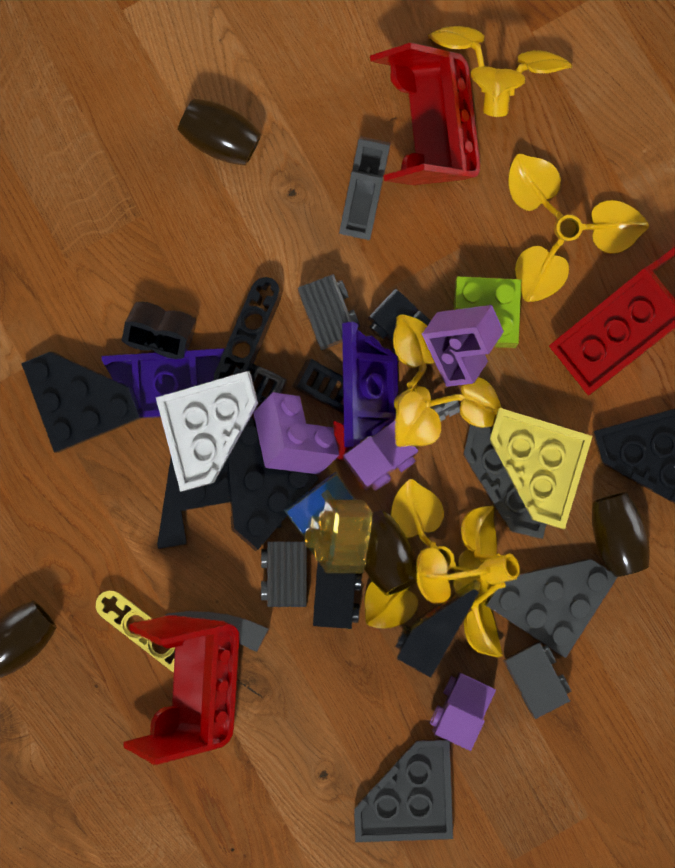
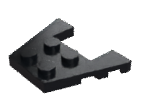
[157,458,282,549]

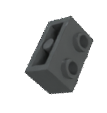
[503,642,571,719]

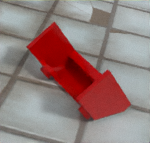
[370,43,480,185]
[123,615,239,765]

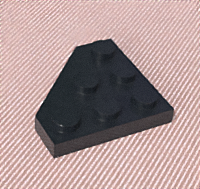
[21,352,143,453]
[592,409,675,504]
[227,417,319,551]

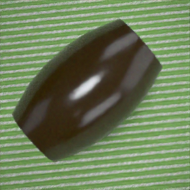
[178,99,262,166]
[592,492,650,577]
[353,510,417,596]
[0,601,57,678]

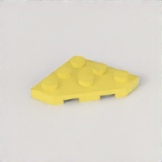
[489,408,593,530]

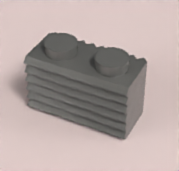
[298,274,360,350]
[261,542,307,607]

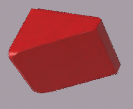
[333,421,349,462]

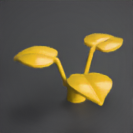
[428,26,573,117]
[508,154,649,302]
[393,315,502,447]
[364,479,493,629]
[416,506,520,657]

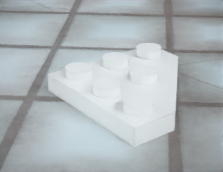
[156,371,258,491]

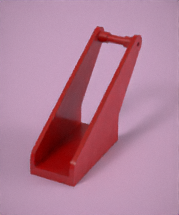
[549,247,675,396]

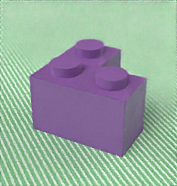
[422,305,504,387]
[253,392,339,475]
[343,421,418,491]
[429,672,496,751]

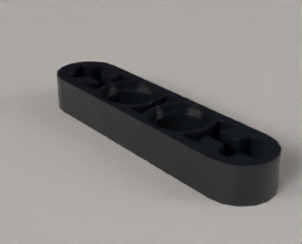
[214,277,282,381]

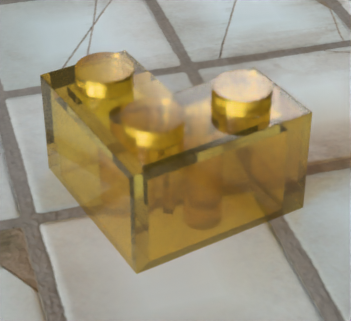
[305,499,373,573]

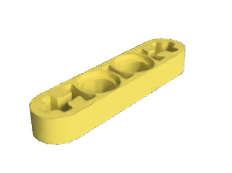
[96,591,175,673]

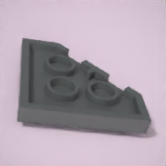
[463,424,546,539]
[484,559,618,658]
[354,740,453,842]

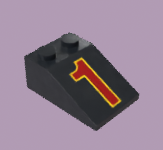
[395,580,480,678]

